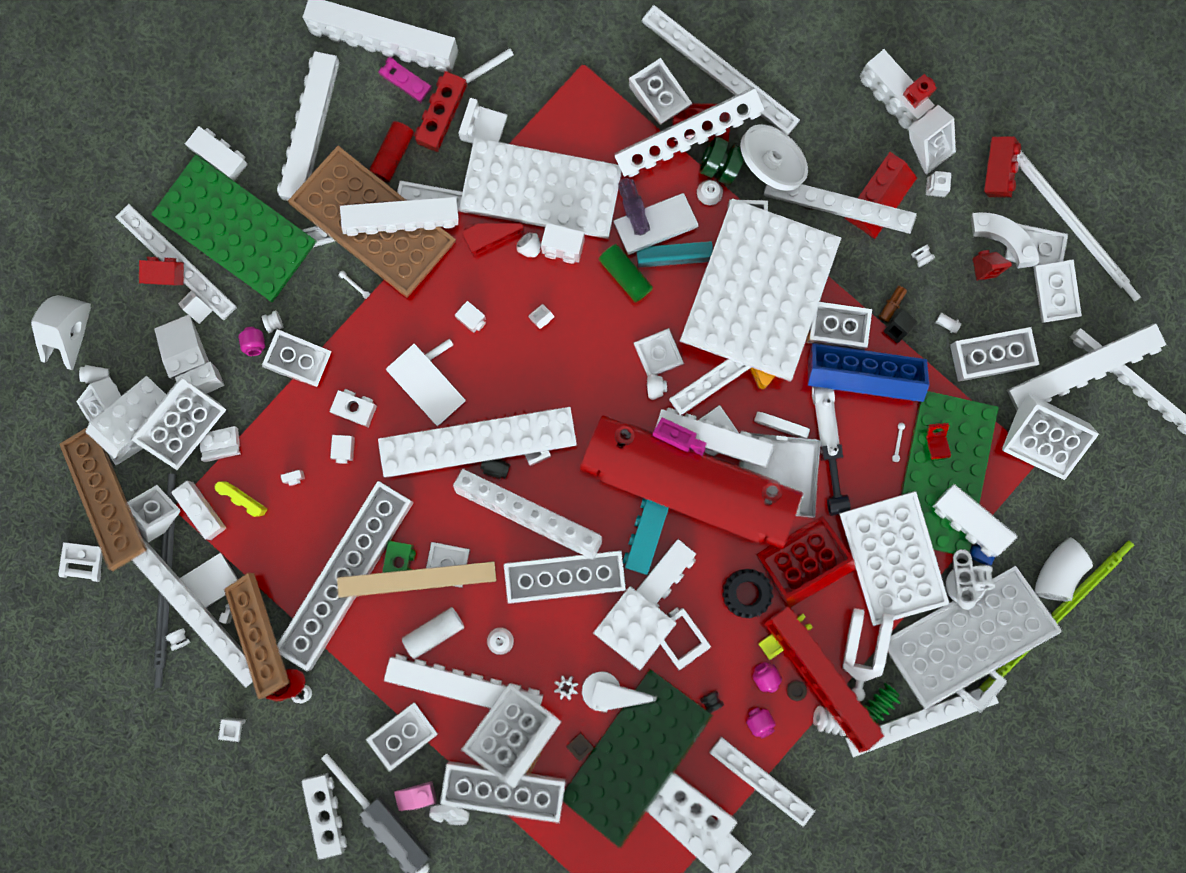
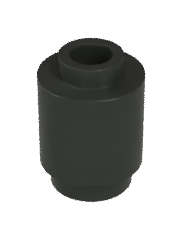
[480,459,510,479]

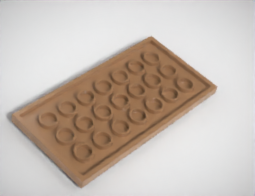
[288,146,456,298]

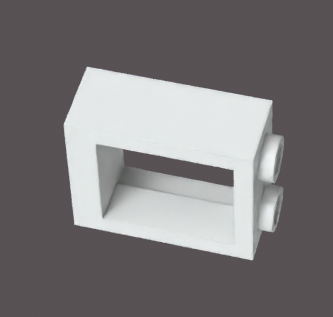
[661,608,711,670]
[956,671,1007,713]

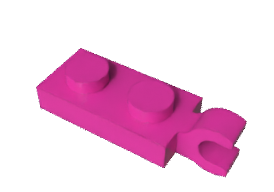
[653,417,707,456]

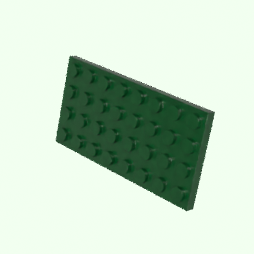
[562,669,713,848]

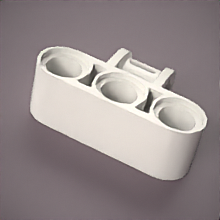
[953,550,995,610]

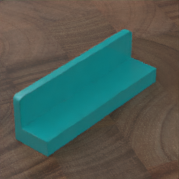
[636,241,713,268]

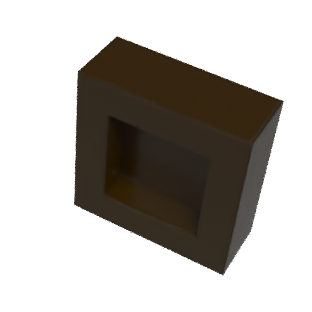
[566,733,594,762]

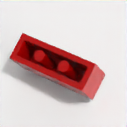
[984,137,1021,198]

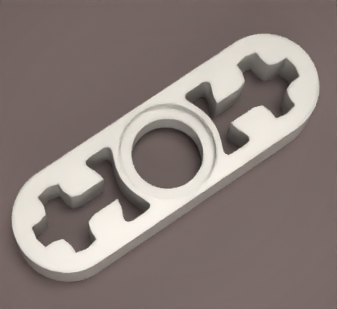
[754,412,810,439]

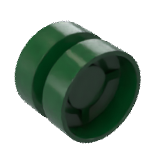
[699,136,744,186]

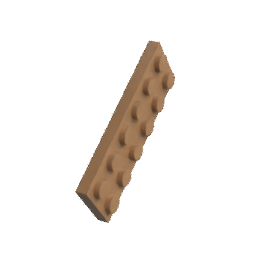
[224,573,289,699]

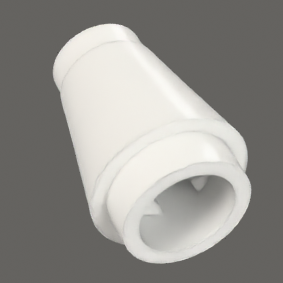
[79,365,109,384]

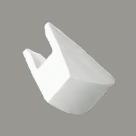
[32,295,91,370]

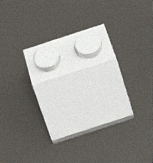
[127,485,180,542]

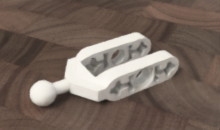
[843,608,894,702]

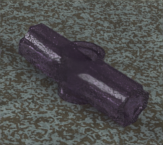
[618,178,650,236]

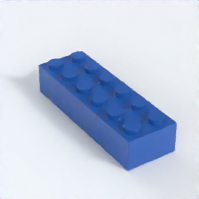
[808,343,929,402]

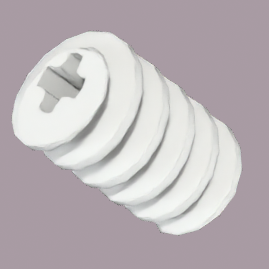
[813,706,845,736]

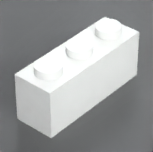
[185,127,248,181]
[171,481,227,540]

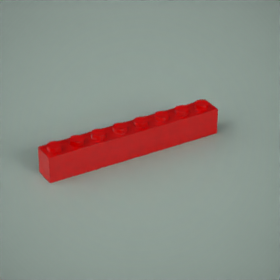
[764,606,884,753]

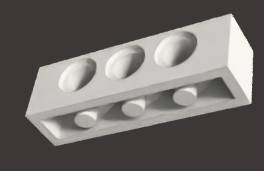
[302,773,347,859]
[659,773,737,842]

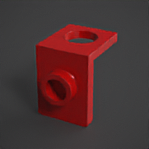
[926,423,951,459]

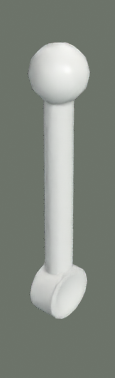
[339,271,370,299]
[892,423,905,462]

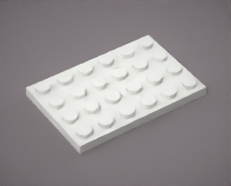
[839,491,949,626]

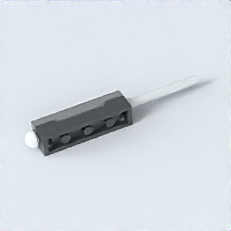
[321,754,431,873]

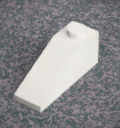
[591,681,657,712]

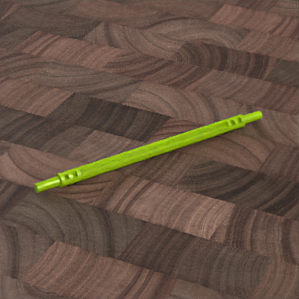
[979,540,1134,692]

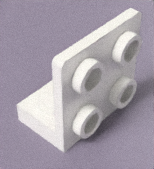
[459,98,507,144]

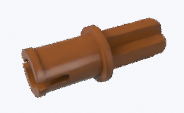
[878,286,907,323]

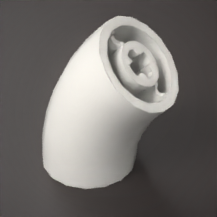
[1034,537,1093,601]

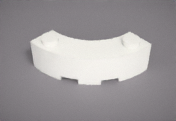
[971,212,1040,268]

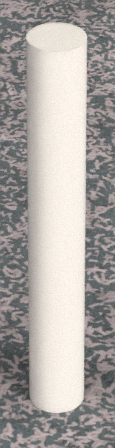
[463,48,514,84]
[425,339,453,360]

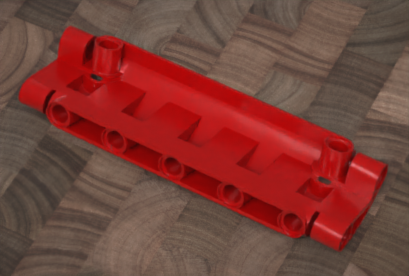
[580,415,803,549]

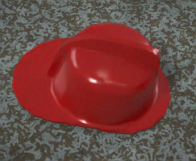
[265,669,306,702]

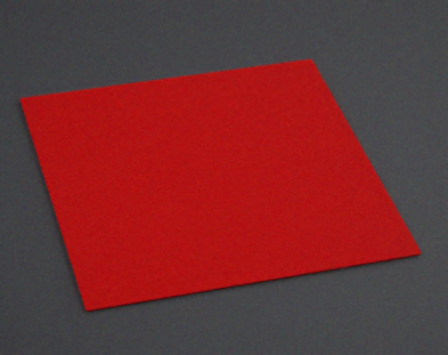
[176,65,1035,873]

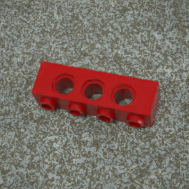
[414,71,467,152]

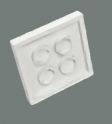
[594,587,676,670]

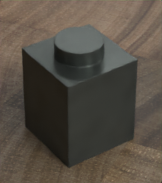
[883,309,917,344]

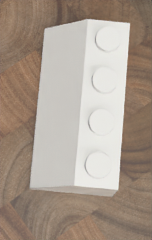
[76,377,143,466]
[932,485,1018,557]

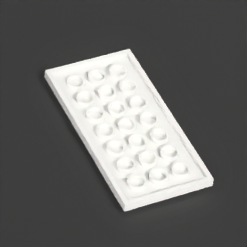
[459,138,622,239]
[888,566,1062,710]

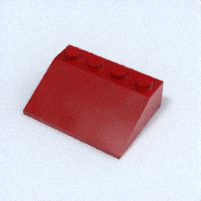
[757,516,856,608]

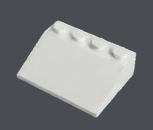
[131,377,226,470]
[1002,394,1099,480]
[462,684,561,788]

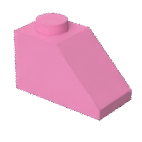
[394,781,437,811]

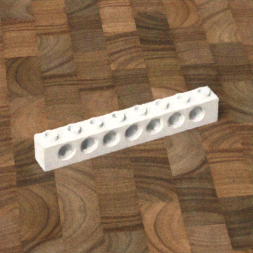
[614,87,764,177]
[453,469,602,560]

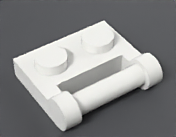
[59,543,103,582]

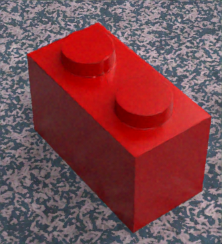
[139,257,184,285]

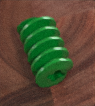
[863,683,901,725]

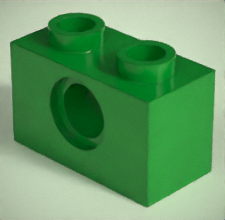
[382,541,416,573]

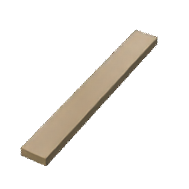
[337,562,496,598]

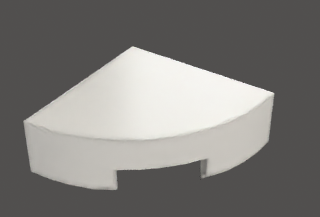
[219,604,232,624]

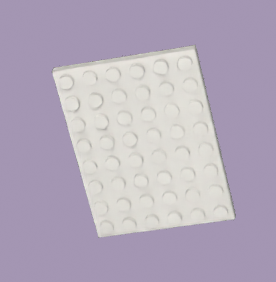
[680,199,841,381]

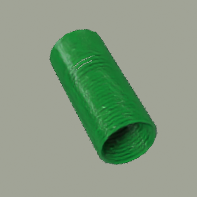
[599,244,653,302]

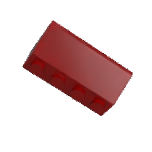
[844,152,917,239]

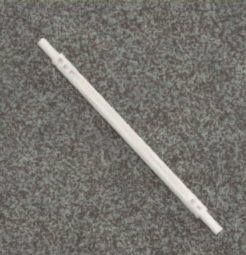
[1017,151,1141,302]

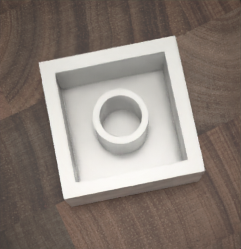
[541,223,584,264]

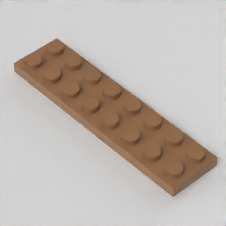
[59,428,147,571]

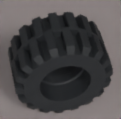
[722,569,773,618]

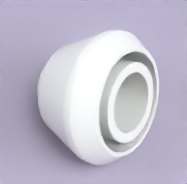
[697,180,723,205]
[517,233,541,257]
[647,374,667,400]
[487,628,514,655]

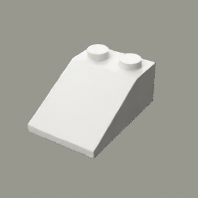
[629,58,692,125]
[909,105,956,174]
[154,315,209,381]
[262,329,332,387]
[365,703,437,771]

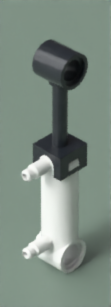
[812,386,850,516]

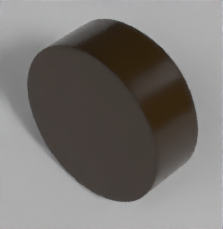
[786,681,807,701]

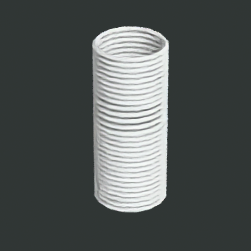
[402,607,464,659]

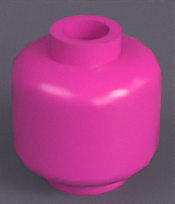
[238,327,265,356]
[753,662,782,693]
[746,708,776,739]

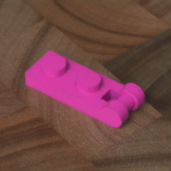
[378,57,431,103]

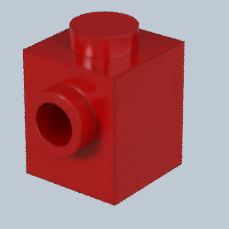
[903,74,937,109]

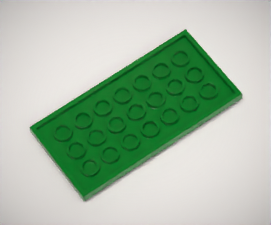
[151,154,317,303]
[901,391,999,554]

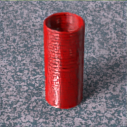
[369,121,415,183]

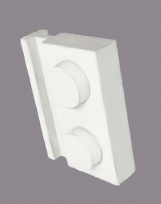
[200,426,241,462]

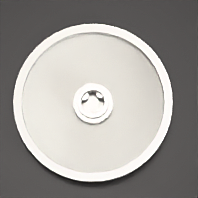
[740,125,808,191]

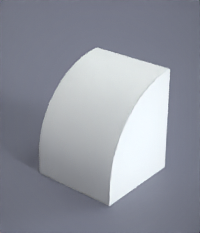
[178,290,213,324]

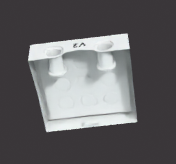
[739,433,821,518]

